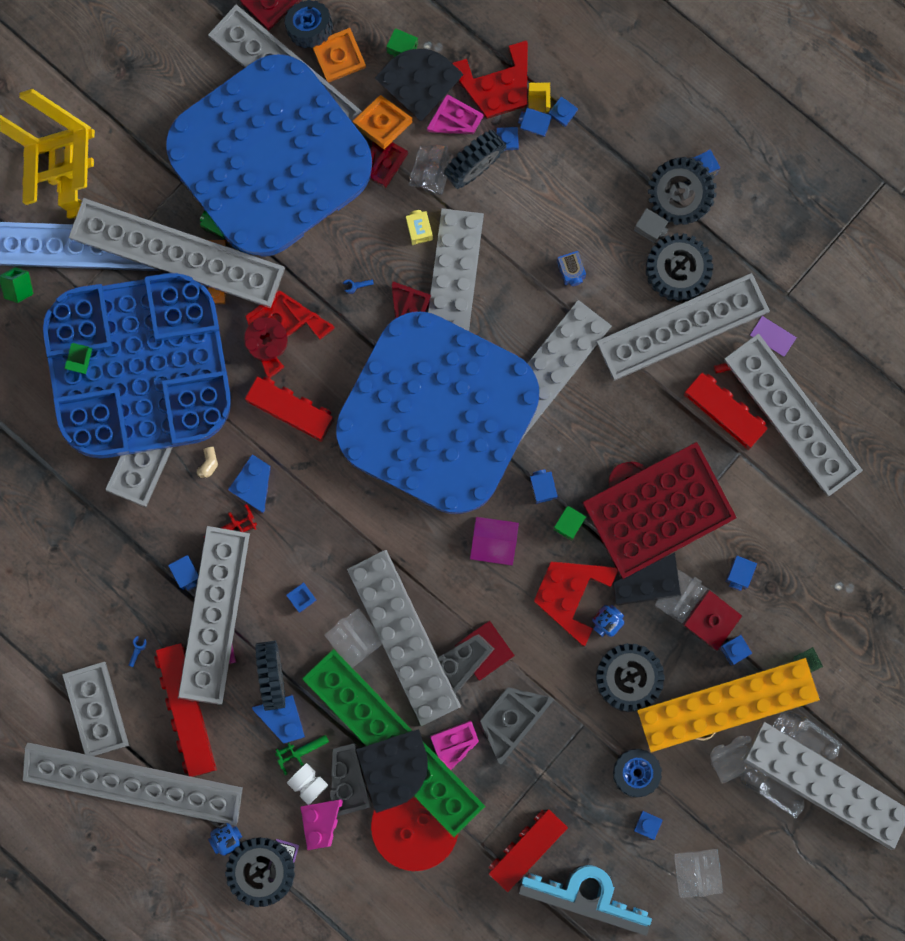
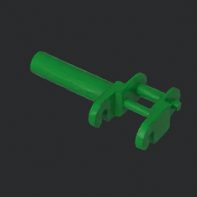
[275,734,329,776]

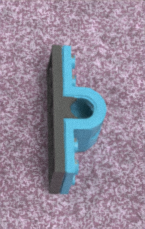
[518,865,652,936]

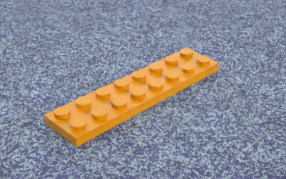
[638,658,820,752]

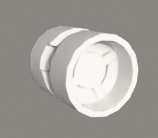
[287,763,328,805]

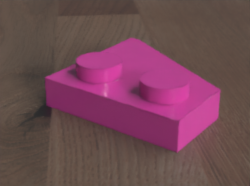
[427,94,484,134]
[430,720,479,770]
[301,799,343,850]

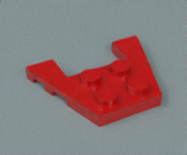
[452,40,528,119]
[246,290,335,379]
[534,562,618,647]

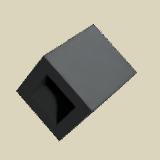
[634,208,669,244]

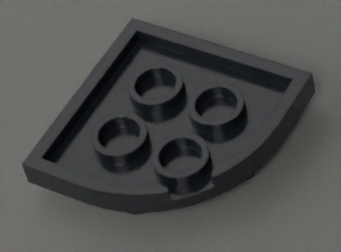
[374,49,464,121]
[356,729,428,813]

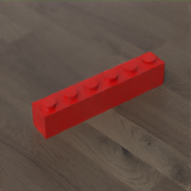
[154,643,217,777]

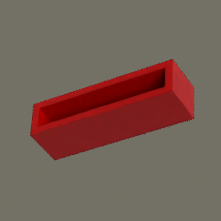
[684,373,768,451]
[245,376,334,442]
[488,809,568,892]

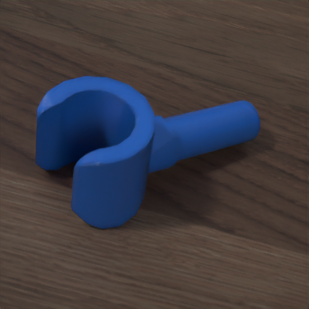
[343,279,374,294]
[128,636,147,667]

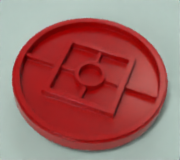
[371,796,458,871]

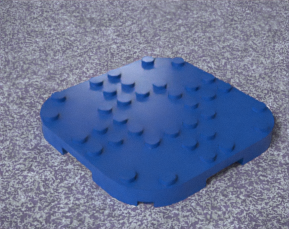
[166,54,372,257]
[43,273,231,458]
[336,312,539,514]

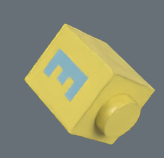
[406,210,433,245]

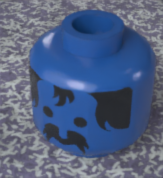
[592,604,624,637]
[208,823,242,856]

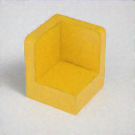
[528,83,550,113]

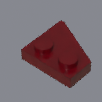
[370,141,409,188]
[392,281,431,319]

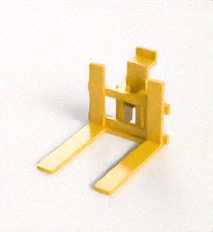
[0,89,95,219]

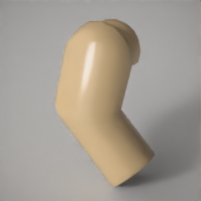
[197,447,218,478]

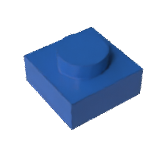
[548,97,578,127]
[496,127,519,150]
[286,583,317,613]
[634,811,663,840]

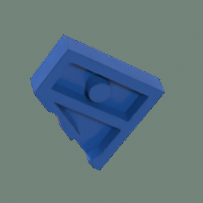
[228,454,271,513]
[252,695,305,744]

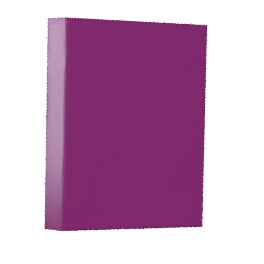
[470,517,519,566]

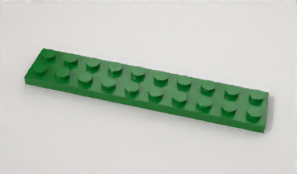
[303,649,486,837]

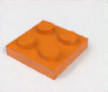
[313,28,366,83]
[352,95,412,149]

